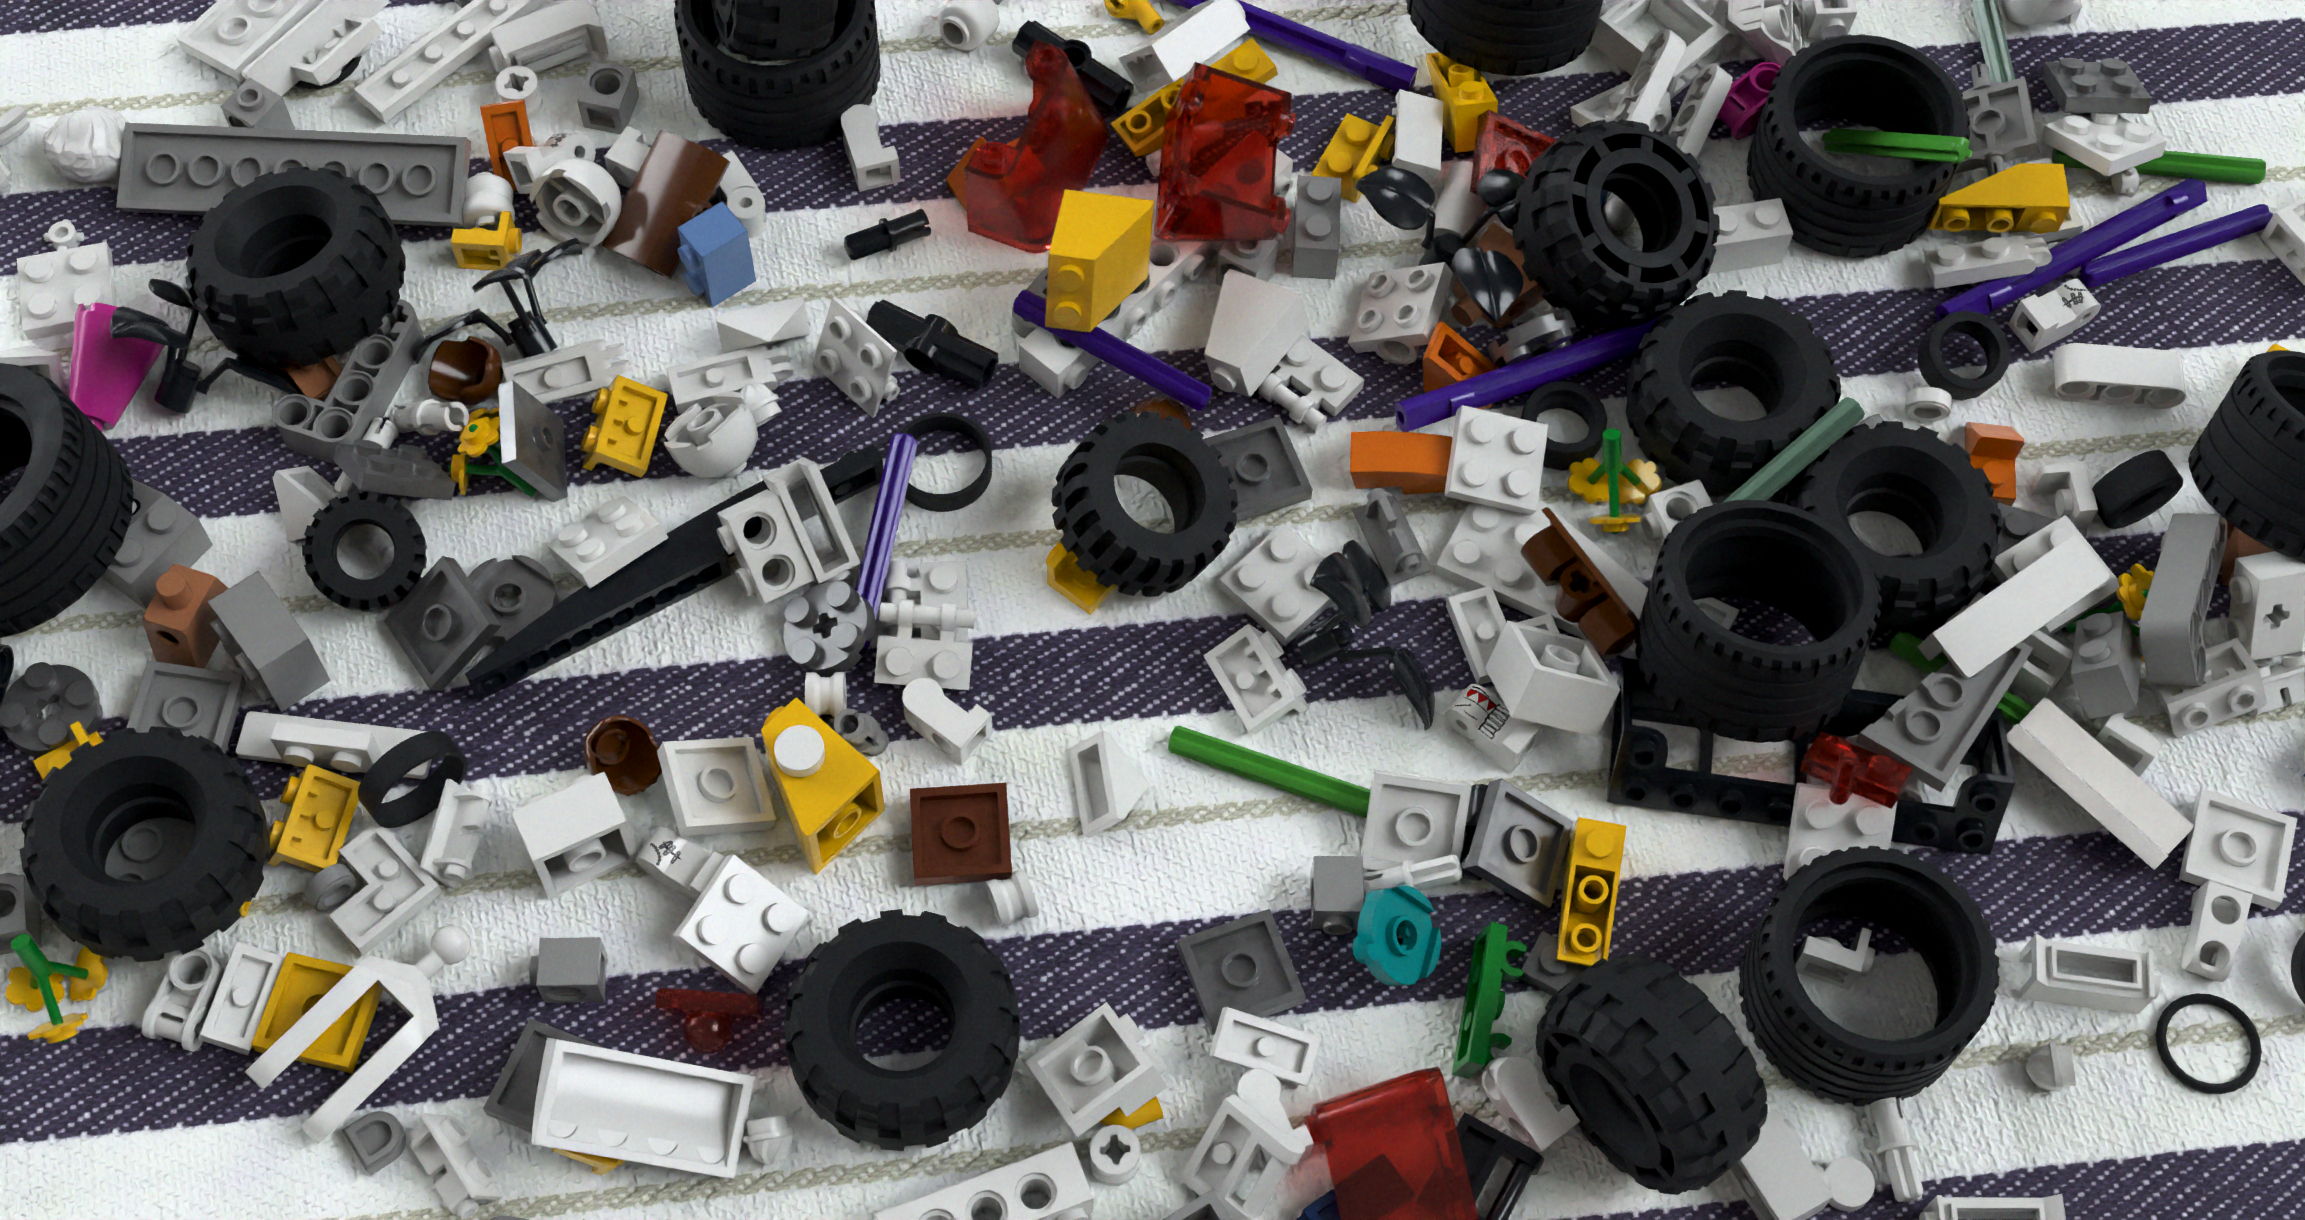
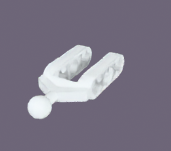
[1602,28,1732,231]
[245,925,471,1144]

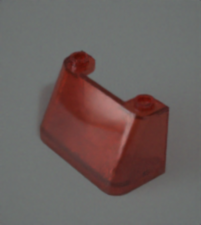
[964,39,1108,254]
[1154,62,1296,242]
[1304,1066,1479,1220]

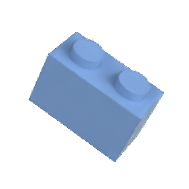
[677,201,756,308]

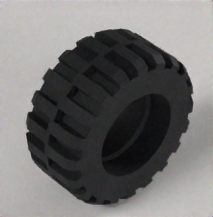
[1051,411,1238,597]

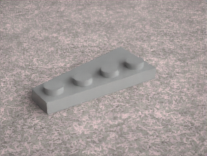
[1855,642,2033,793]

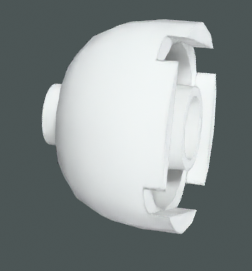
[530,158,622,247]
[664,391,758,478]

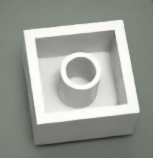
[1485,620,1620,737]
[511,772,638,899]

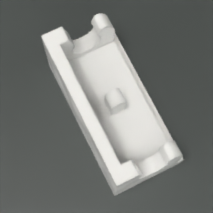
[1392,89,1444,185]

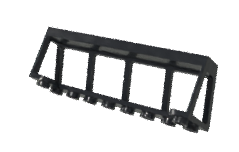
[1607,657,2015,855]

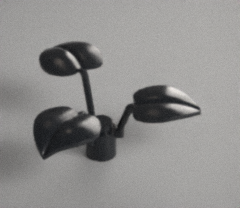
[1355,168,1526,323]
[413,238,582,364]
[110,279,302,413]
[1297,540,1435,731]

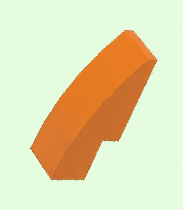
[1350,431,1453,495]

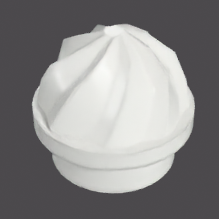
[739,383,782,427]
[2026,1041,2076,1092]
[743,1114,795,1165]

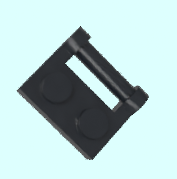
[1416,1112,1544,1220]

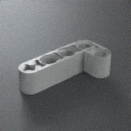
[272,299,424,465]
[2140,513,2227,687]

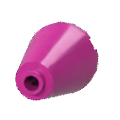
[69,302,166,432]

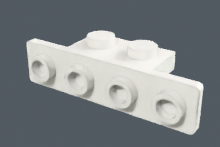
[242,0,389,96]
[236,711,432,779]

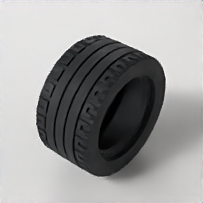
[0,363,134,638]

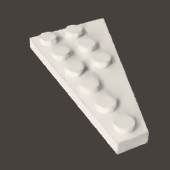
[1434,498,1648,660]

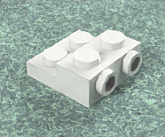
[1025,1002,1168,1137]

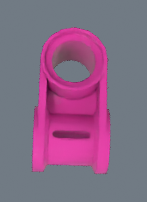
[1717,62,1781,140]

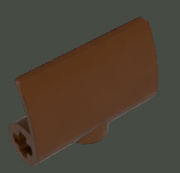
[602,130,731,279]
[1520,507,1639,660]

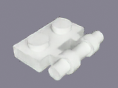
[1258,334,1364,432]
[883,560,968,642]
[874,599,975,690]

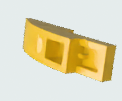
[1111,38,1278,157]

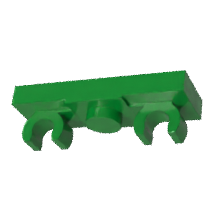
[1452,922,1527,1079]

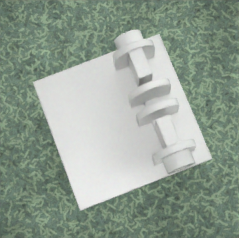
[812,296,900,418]

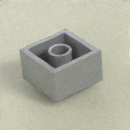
[208,571,331,712]

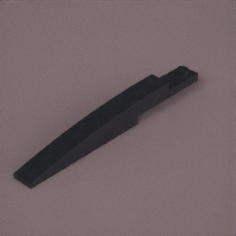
[465,444,883,702]

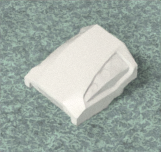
[1728,0,1803,66]

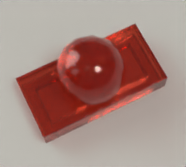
[655,988,764,1055]

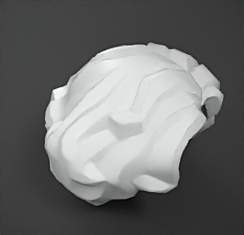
[42,105,129,182]

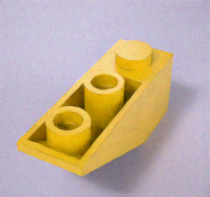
[1426,52,1498,153]
[1928,163,2071,234]
[1556,817,1627,967]

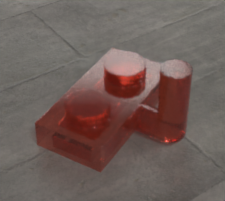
[1800,732,1913,809]

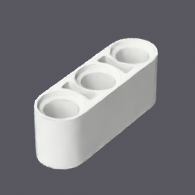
[2052,343,2186,409]

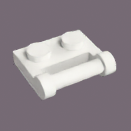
[1179,1094,1305,1220]

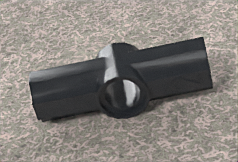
[1012,20,1134,116]
[865,299,999,389]

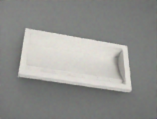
[531,1037,755,1179]

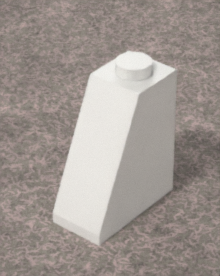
[1204,269,1310,398]

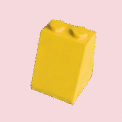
[1045,189,1154,333]
[761,697,885,875]

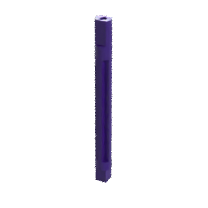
[1166,0,1418,93]
[1935,178,2207,322]
[1395,315,1661,432]

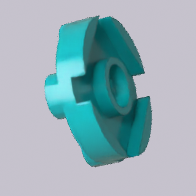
[1352,886,1441,987]

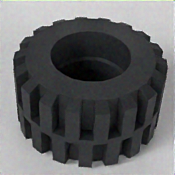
[302,491,427,612]

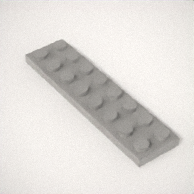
[116,122,471,227]

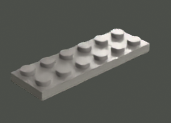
[105,660,246,882]

